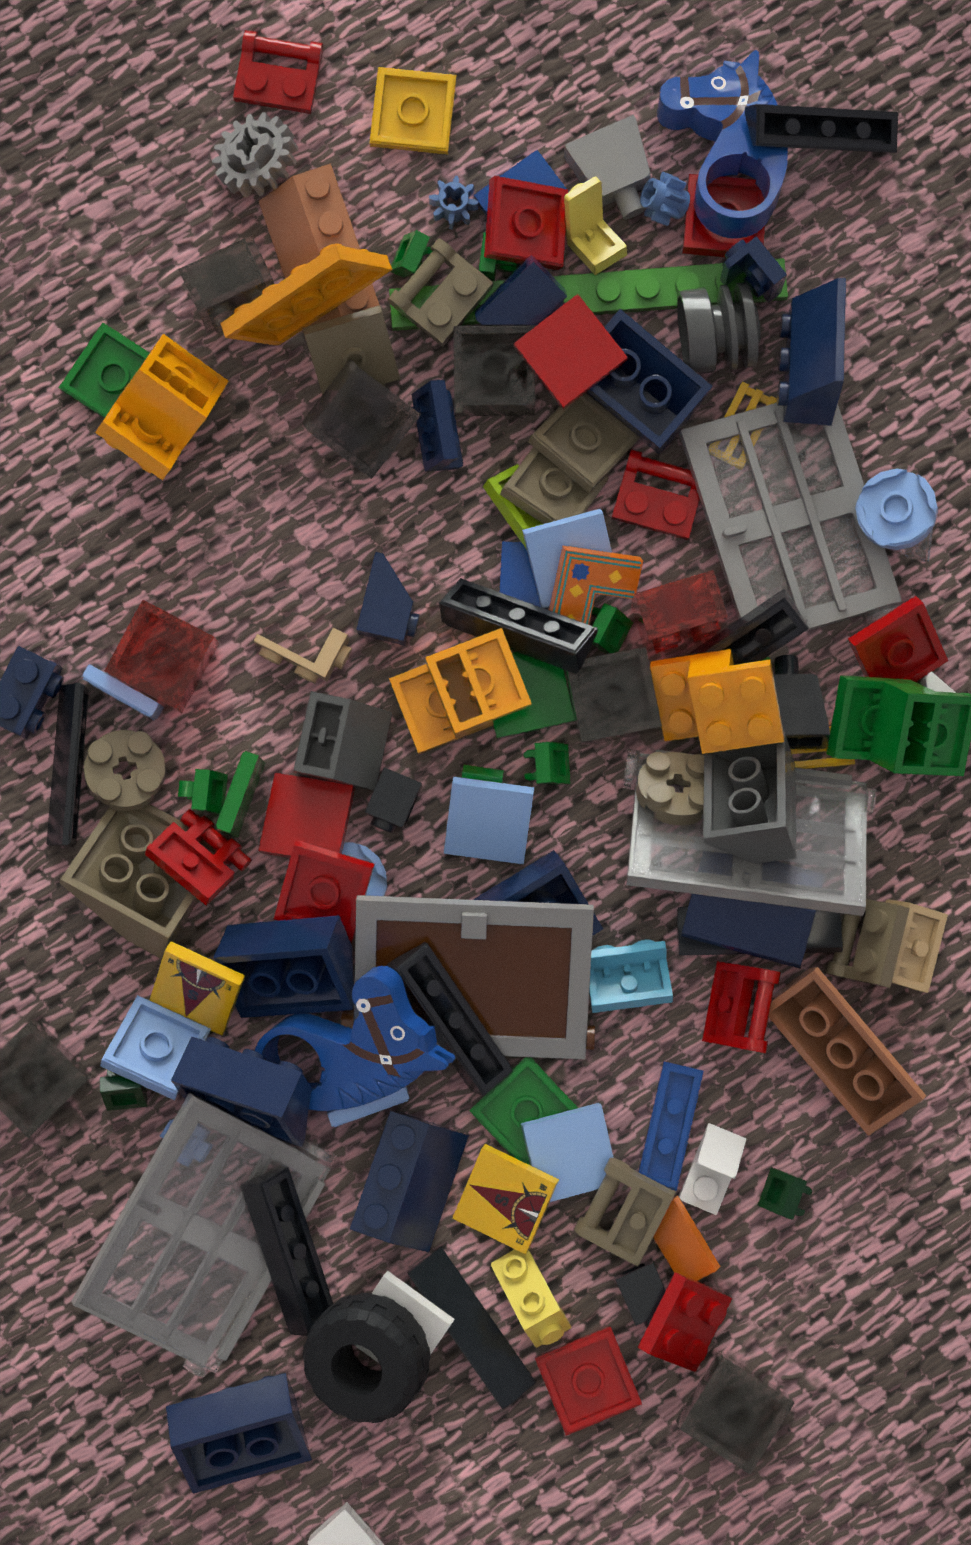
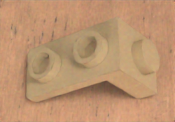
[254,628,352,684]

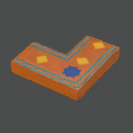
[549,545,643,625]

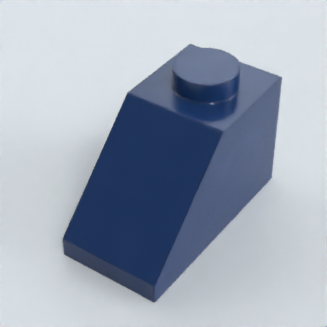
[475,255,567,325]
[356,552,420,646]

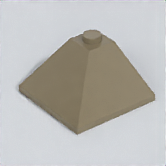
[60,804,217,959]

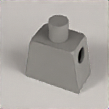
[564,114,651,220]

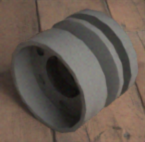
[677,282,761,374]

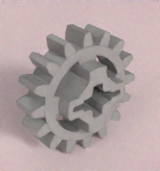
[212,112,298,198]

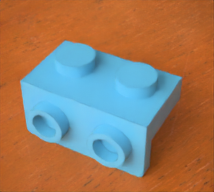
[589,940,673,1013]

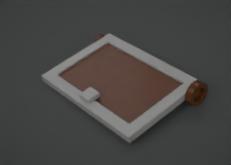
[341,895,595,1059]

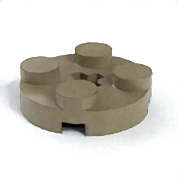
[84,730,166,811]
[636,752,704,826]

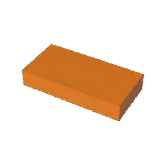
[653,1195,721,1281]

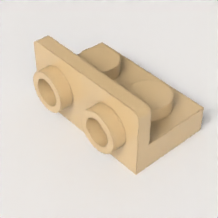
[885,899,948,993]

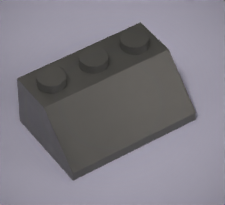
[703,732,797,864]

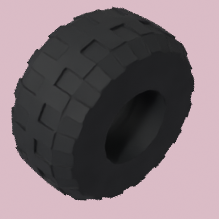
[302,1293,431,1423]

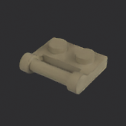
[387,238,493,347]
[825,899,910,988]
[574,1158,676,1267]

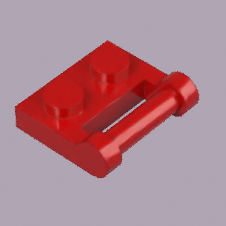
[233,30,324,114]
[611,449,700,540]
[702,961,781,1054]

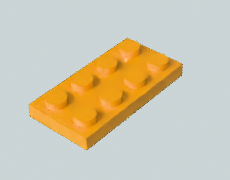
[220,244,392,346]

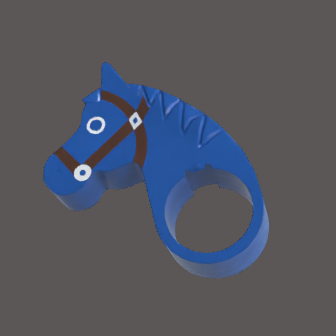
[657,50,788,238]
[255,966,456,1111]

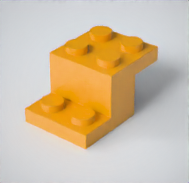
[95,334,229,480]
[389,628,532,755]
[650,649,784,754]

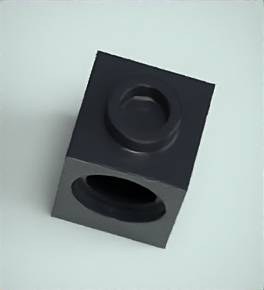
[365,767,422,833]
[614,1259,666,1328]

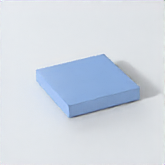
[522,509,612,608]
[444,776,534,864]
[100,995,211,1101]
[521,1103,614,1202]

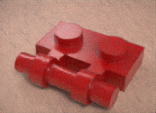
[145,809,252,906]

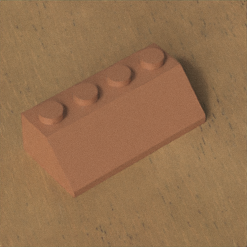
[259,163,379,339]
[769,967,926,1136]

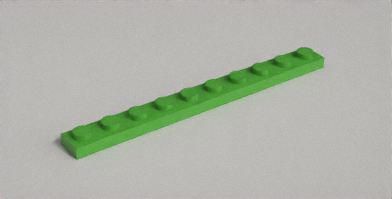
[389,258,788,331]

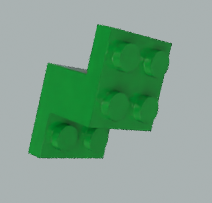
[826,675,971,776]

